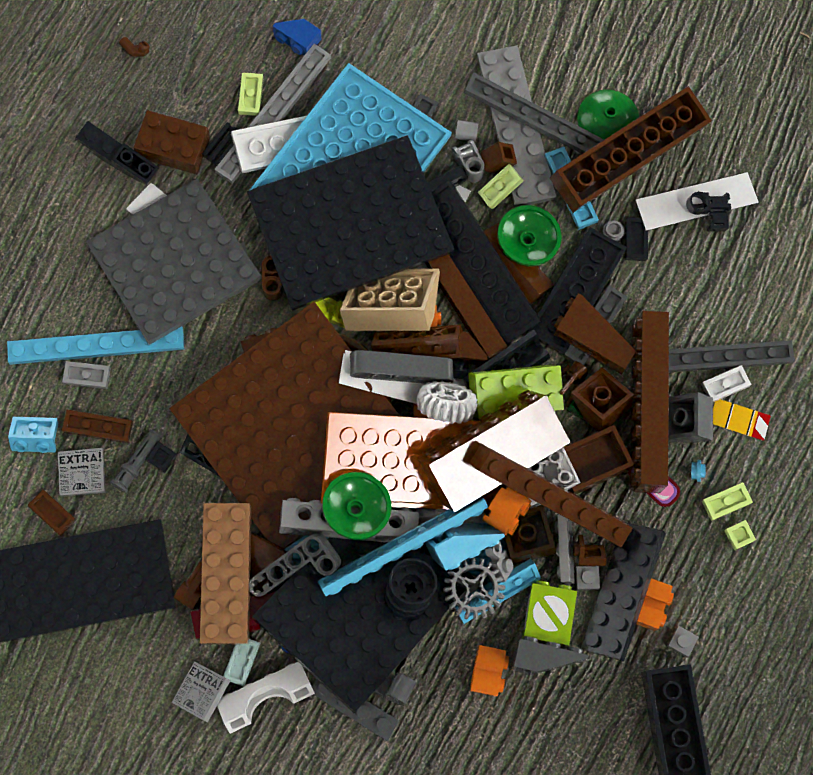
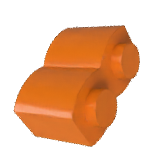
[469,645,509,697]

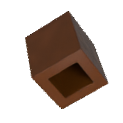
[481,142,517,174]

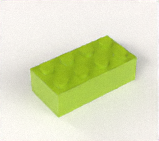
[468,364,564,419]

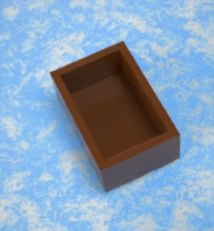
[133,110,210,175]
[564,425,634,495]

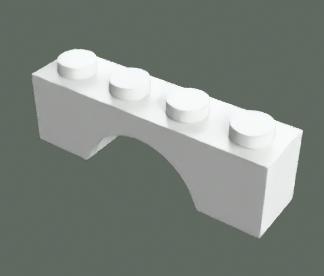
[217,662,315,734]

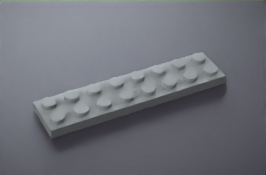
[477,45,556,208]

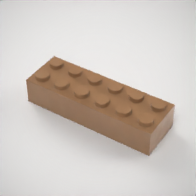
[200,503,252,644]

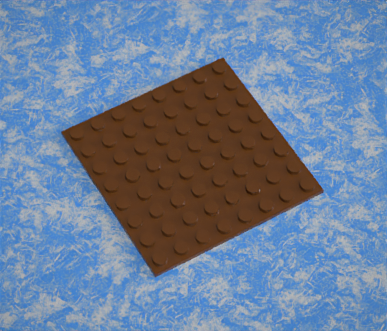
[169,302,399,549]

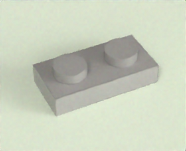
[62,361,111,389]

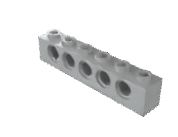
[279,498,419,542]

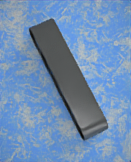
[350,350,454,384]

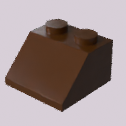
[571,367,634,432]

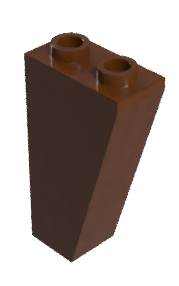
[554,293,636,375]

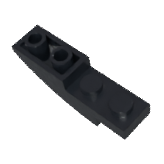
[75,121,159,185]

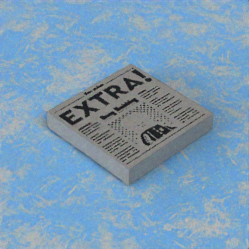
[58,448,106,497]
[172,661,230,723]

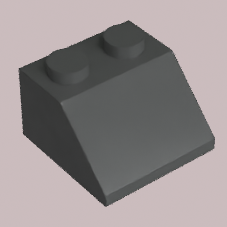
[668,392,713,443]

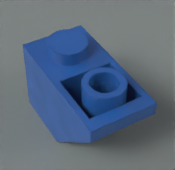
[273,19,322,55]

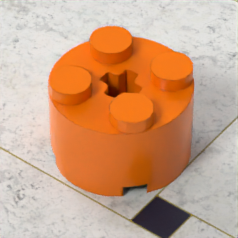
[482,485,532,535]

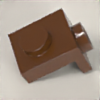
[573,535,606,567]

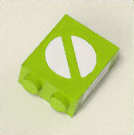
[522,581,577,647]

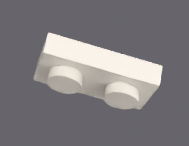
[701,365,751,402]

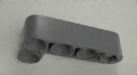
[249,533,341,596]
[374,672,416,706]

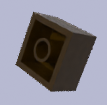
[504,505,556,565]

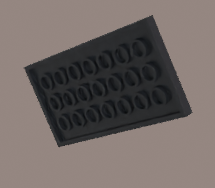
[0,519,176,643]

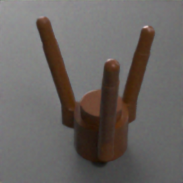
[560,361,588,408]

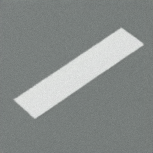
[636,172,759,230]
[339,350,461,404]

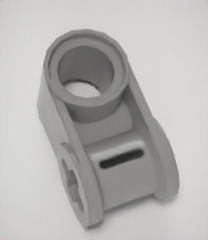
[452,140,484,183]

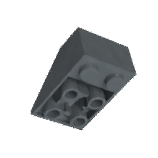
[510,636,588,675]

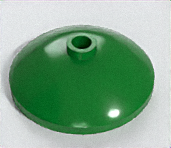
[577,90,639,140]
[497,205,562,266]
[322,472,392,540]

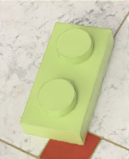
[238,73,263,116]
[478,164,524,209]
[702,483,753,521]

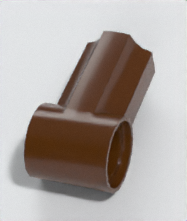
[174,562,202,610]

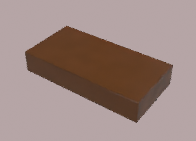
[27,489,76,536]

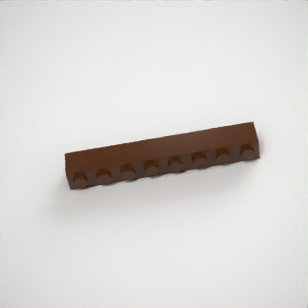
[470,443,633,547]

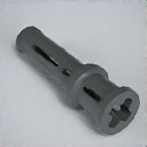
[110,429,162,493]

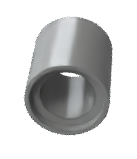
[455,120,479,142]

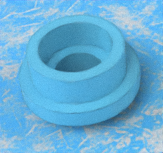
[691,460,706,482]

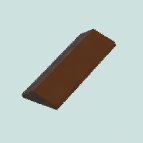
[484,223,554,304]

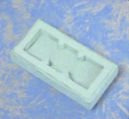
[223,639,261,687]

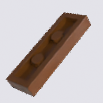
[62,409,133,443]

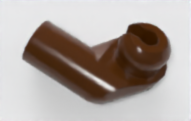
[119,37,150,57]

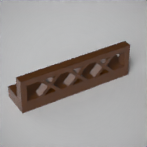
[371,325,462,358]

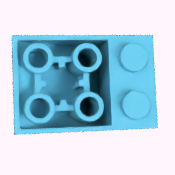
[424,523,505,571]

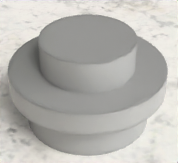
[602,221,624,241]

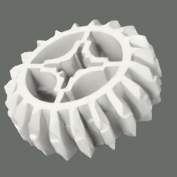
[417,381,477,424]

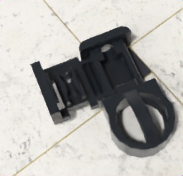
[686,191,731,232]

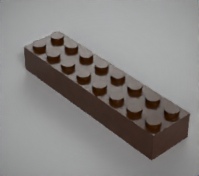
[550,86,712,213]
[630,311,669,493]

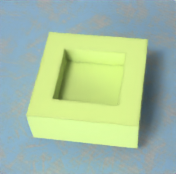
[724,520,756,550]

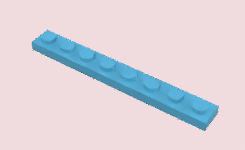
[7,326,185,365]
[318,496,488,596]

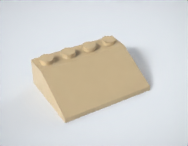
[340,269,440,331]

